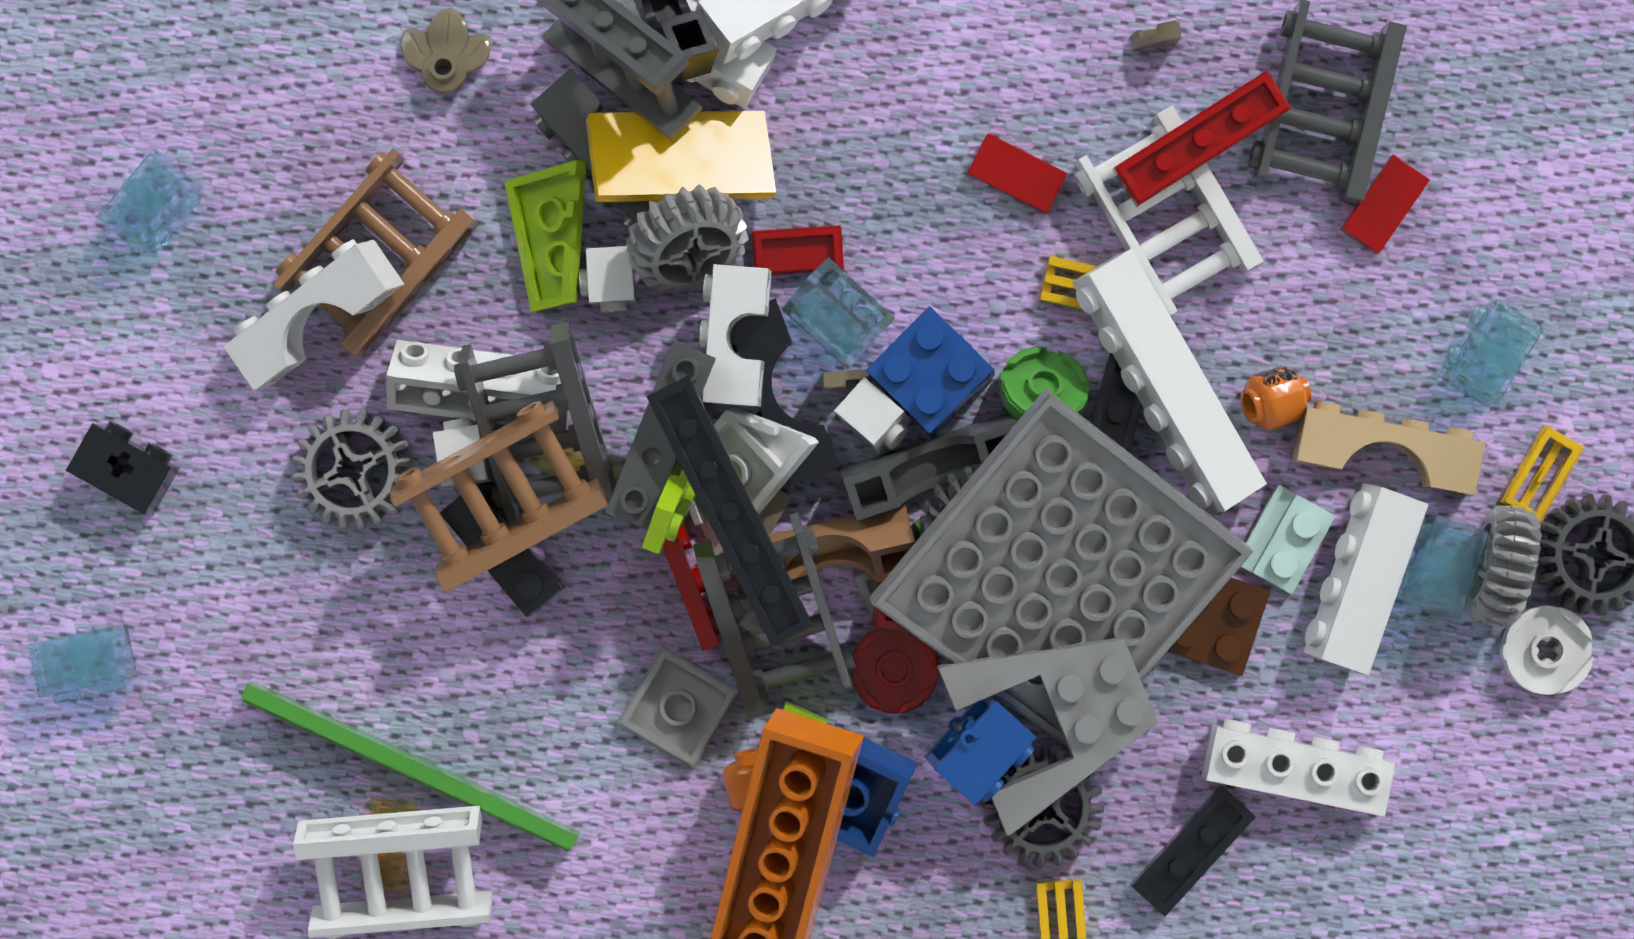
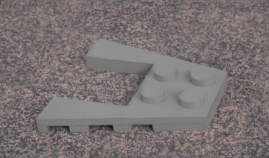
[936,637,1158,836]

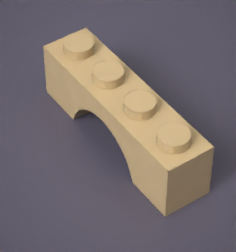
[1291,401,1486,496]

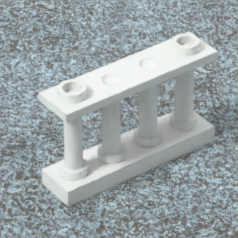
[1073,105,1264,316]
[293,806,493,939]

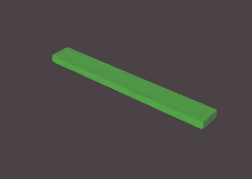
[241,682,580,851]

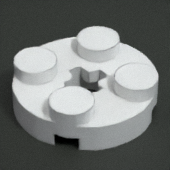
[1499,605,1593,695]

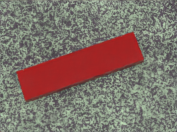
[1112,70,1291,207]

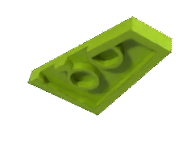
[504,160,587,313]
[642,459,696,554]

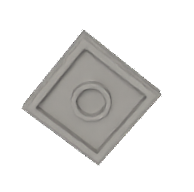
[616,646,739,769]

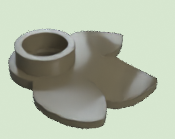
[401,8,491,94]

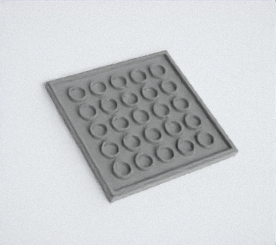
[869,388,1254,748]

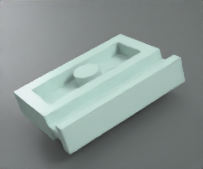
[1241,484,1336,595]

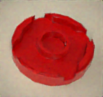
[850,628,939,714]

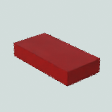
[967,133,1068,215]
[1340,154,1430,255]
[752,225,844,276]

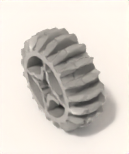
[625,184,749,295]
[292,409,414,530]
[1465,505,1542,627]

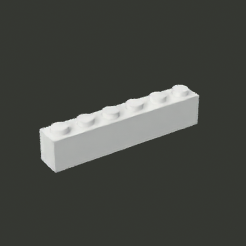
[1072,248,1267,515]

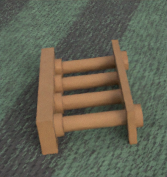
[273,149,479,358]
[390,400,608,593]

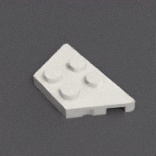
[690,407,819,555]

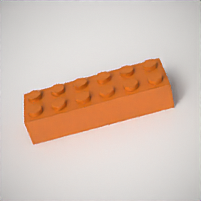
[710,708,864,939]

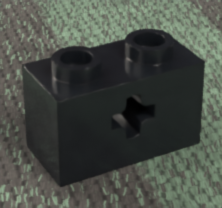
[65,420,180,515]

